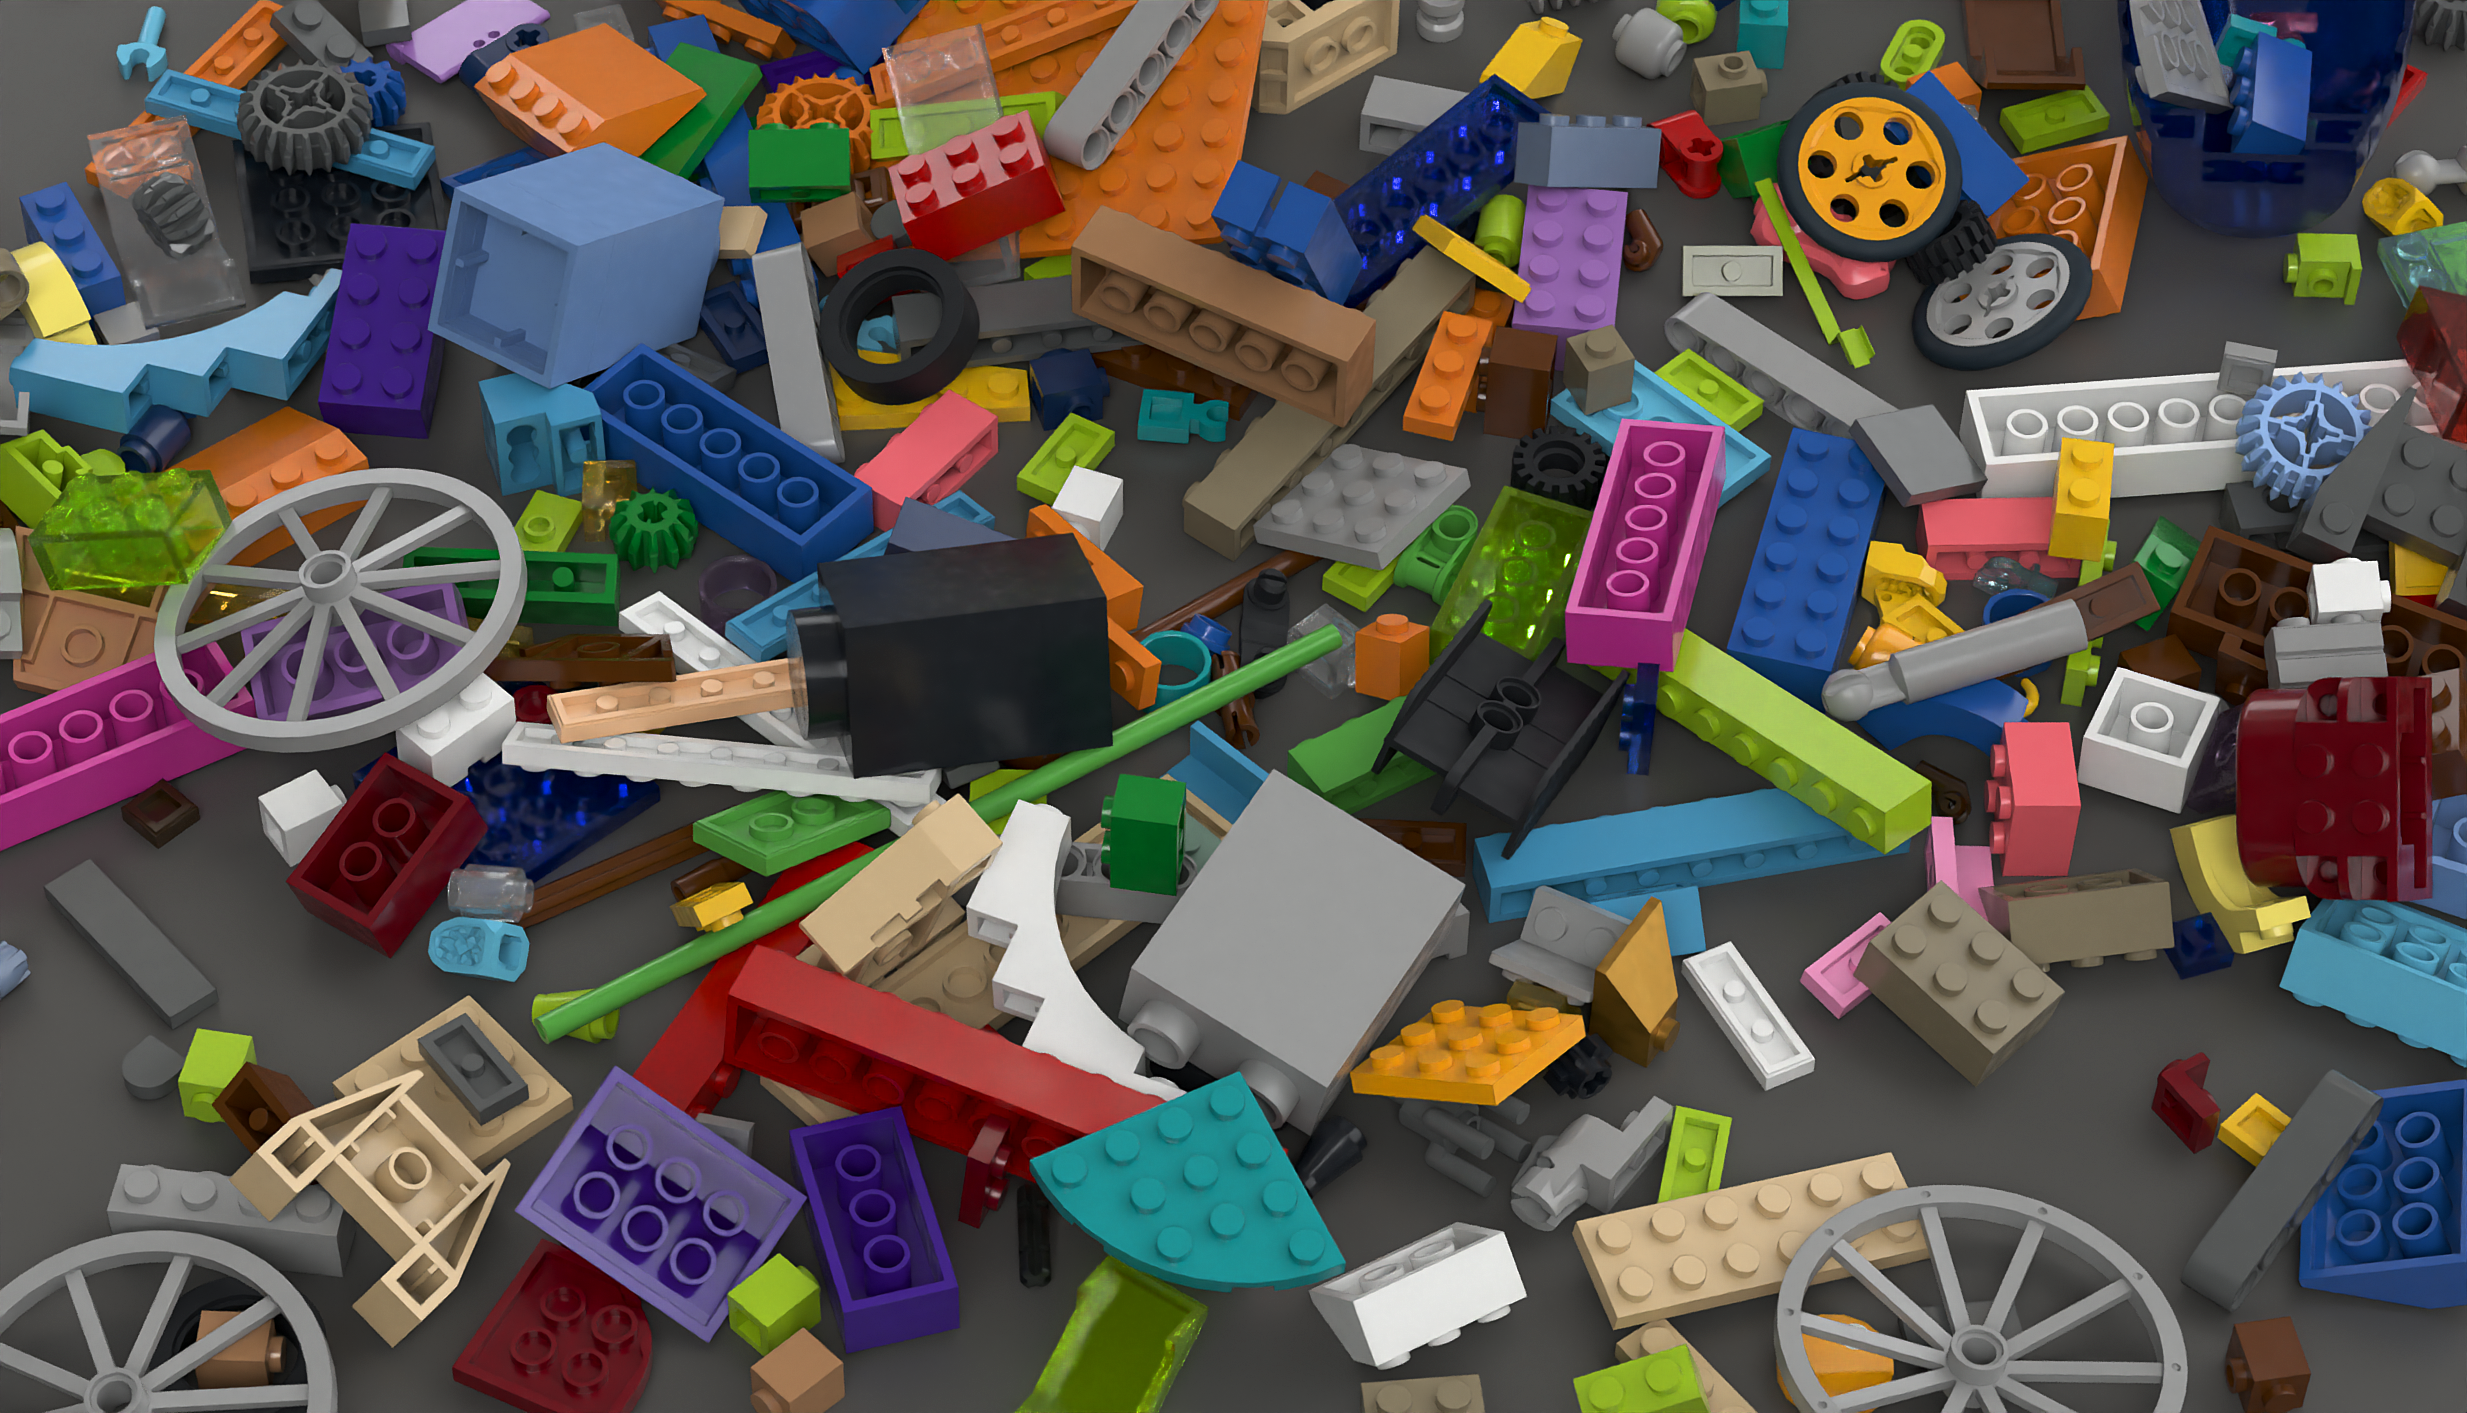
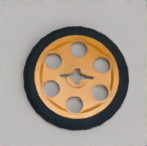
[1776,82,1963,262]

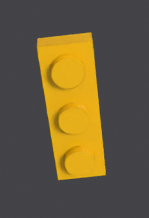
[670,882,753,932]

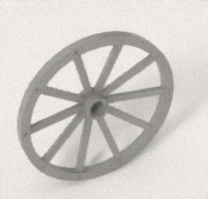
[154,468,527,753]
[1774,1185,2188,1413]
[0,1230,338,1413]

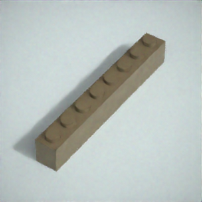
[1182,245,1476,562]

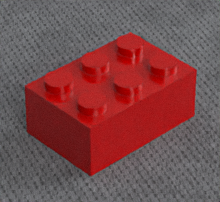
[888,110,1066,261]

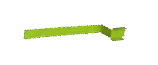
[1755,178,1875,369]

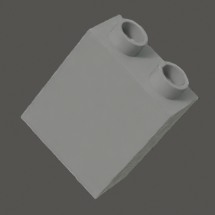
[1118,769,1466,1136]

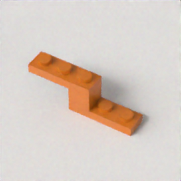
[655,0,797,61]
[1403,288,1515,441]
[1025,504,1162,711]

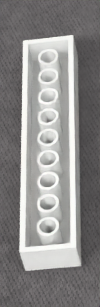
[1959,355,2467,498]

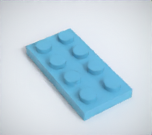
[1550,360,1771,509]

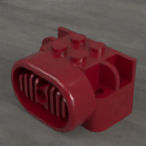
[2236,676,2433,902]

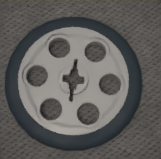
[1911,233,2093,371]

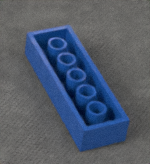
[579,343,874,583]
[1726,427,1889,714]

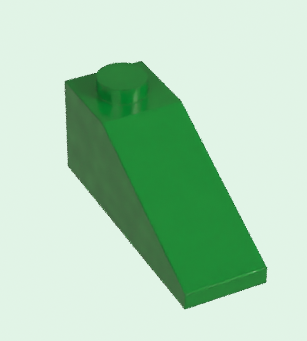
[2128,515,2201,632]

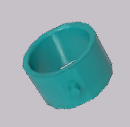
[1140,630,1212,714]

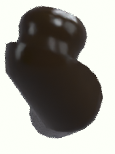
[1914,760,1972,825]

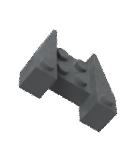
[2285,387,2467,621]

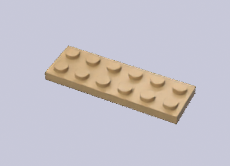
[1572,1152,1930,1330]

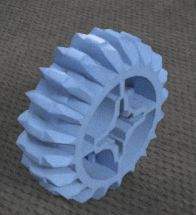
[2235,371,2372,509]

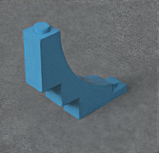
[9,268,342,434]

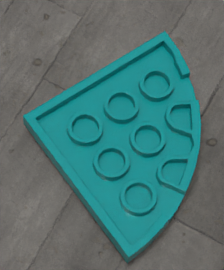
[1029,1071,1346,1292]

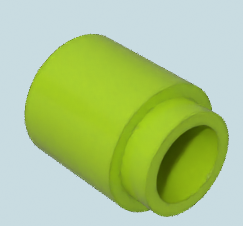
[1474,194,1526,268]

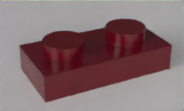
[958,1113,1015,1229]

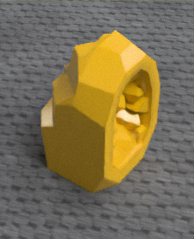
[2362,178,2444,252]
[1861,541,1947,607]

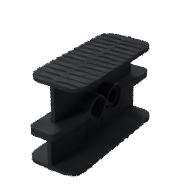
[1371,599,1631,860]

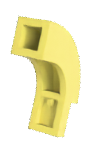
[0,241,98,345]
[2170,814,2311,954]

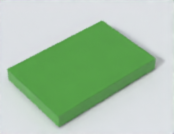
[693,790,891,877]

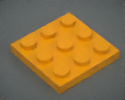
[1350,1000,1586,1106]

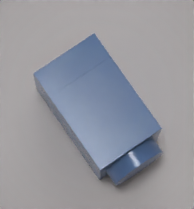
[428,142,725,389]

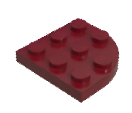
[452,1238,653,1413]

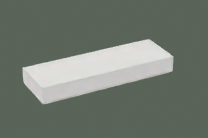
[1681,941,1815,1091]

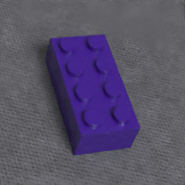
[318,223,446,439]
[789,1106,960,1354]

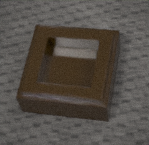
[121,778,200,849]

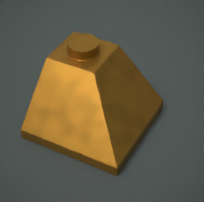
[1589,896,1680,1068]

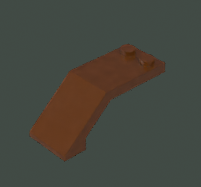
[1961,0,2086,90]

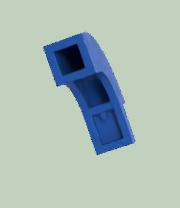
[1856,678,2029,757]

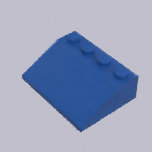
[2299,1079,2467,1309]

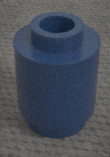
[116,404,191,479]

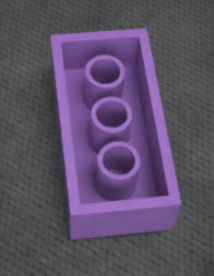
[1512,184,1628,371]
[240,583,469,721]

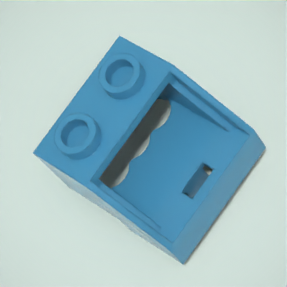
[478,373,608,497]

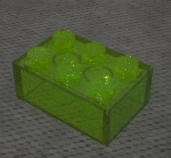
[27,468,232,591]

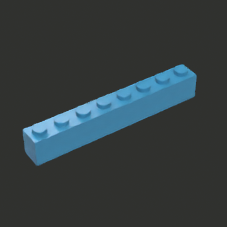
[1472,788,1911,923]

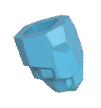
[428,917,530,982]

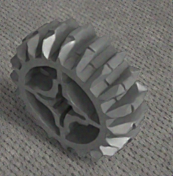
[237,59,373,176]

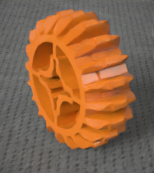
[756,72,885,174]

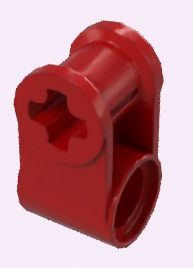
[1645,109,1723,199]

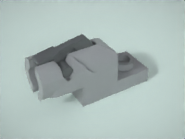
[1510,1096,1673,1231]

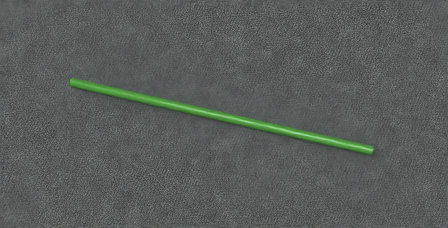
[534,623,1343,1044]

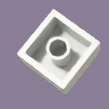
[2077,667,2220,814]

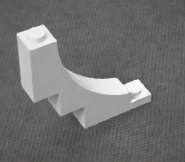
[966,799,1187,1101]

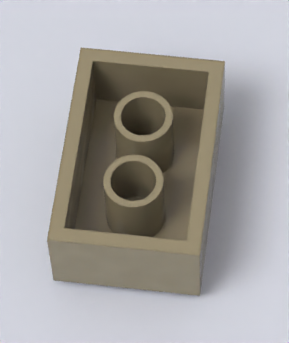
[1853,880,2065,1087]

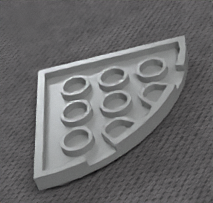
[2129,0,2233,115]

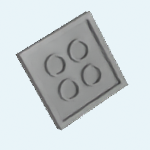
[1253,444,1471,570]

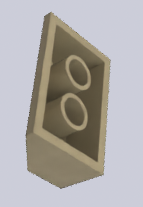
[1978,868,2175,972]

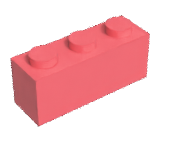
[854,389,998,532]
[1915,497,2081,580]

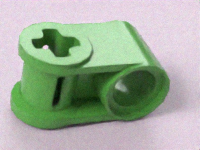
[1393,505,1478,606]

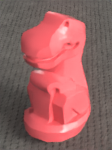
[1750,183,1896,300]

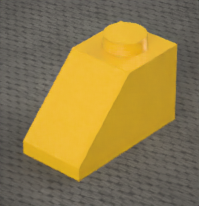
[1479,17,1583,102]

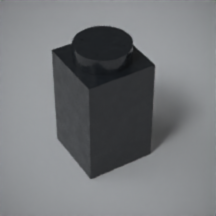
[786,533,1113,779]

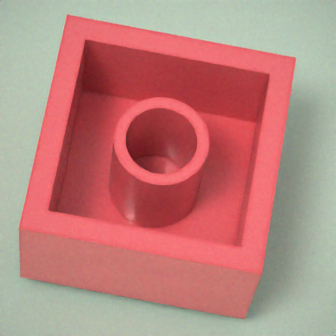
[1984,722,2081,876]

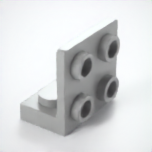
[1488,885,1632,1006]

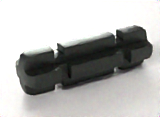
[1017,1183,1051,1287]

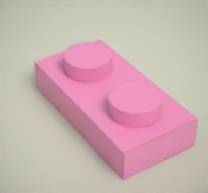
[1800,912,1891,1019]

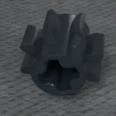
[1543,1031,1613,1099]

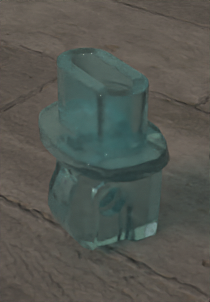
[1972,557,2059,600]

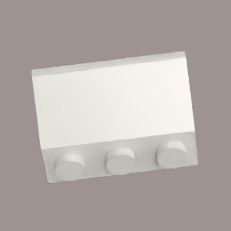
[1308,1222,1527,1370]

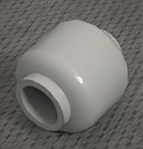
[1612,8,1687,80]

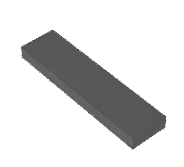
[44,858,219,1030]

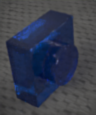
[2164,912,2234,980]

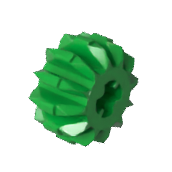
[609,486,699,574]

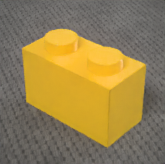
[2048,437,2114,562]

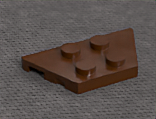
[483,634,677,689]

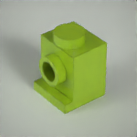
[2283,233,2362,305]

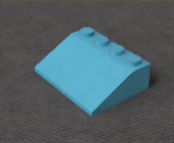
[2279,899,2467,1068]

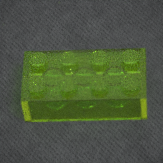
[1429,485,1594,667]

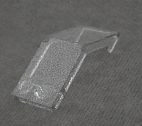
[882,24,1020,293]
[87,115,246,330]

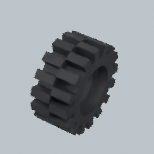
[1905,200,1997,285]
[1510,426,1606,521]

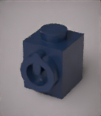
[1029,348,1110,431]

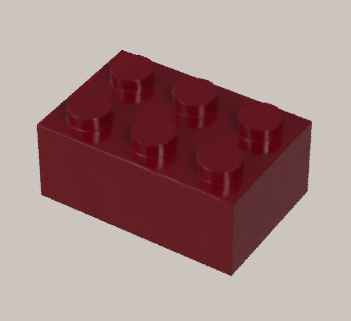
[285,752,489,959]

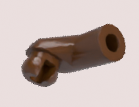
[1622,209,1664,272]

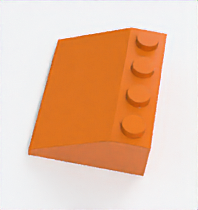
[473,23,707,158]
[1959,135,2149,321]
[111,406,369,586]

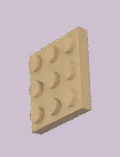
[332,995,573,1171]

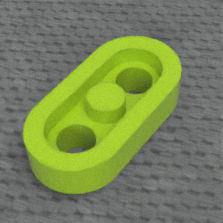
[1879,20,1945,91]

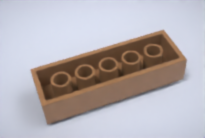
[1071,204,1376,428]

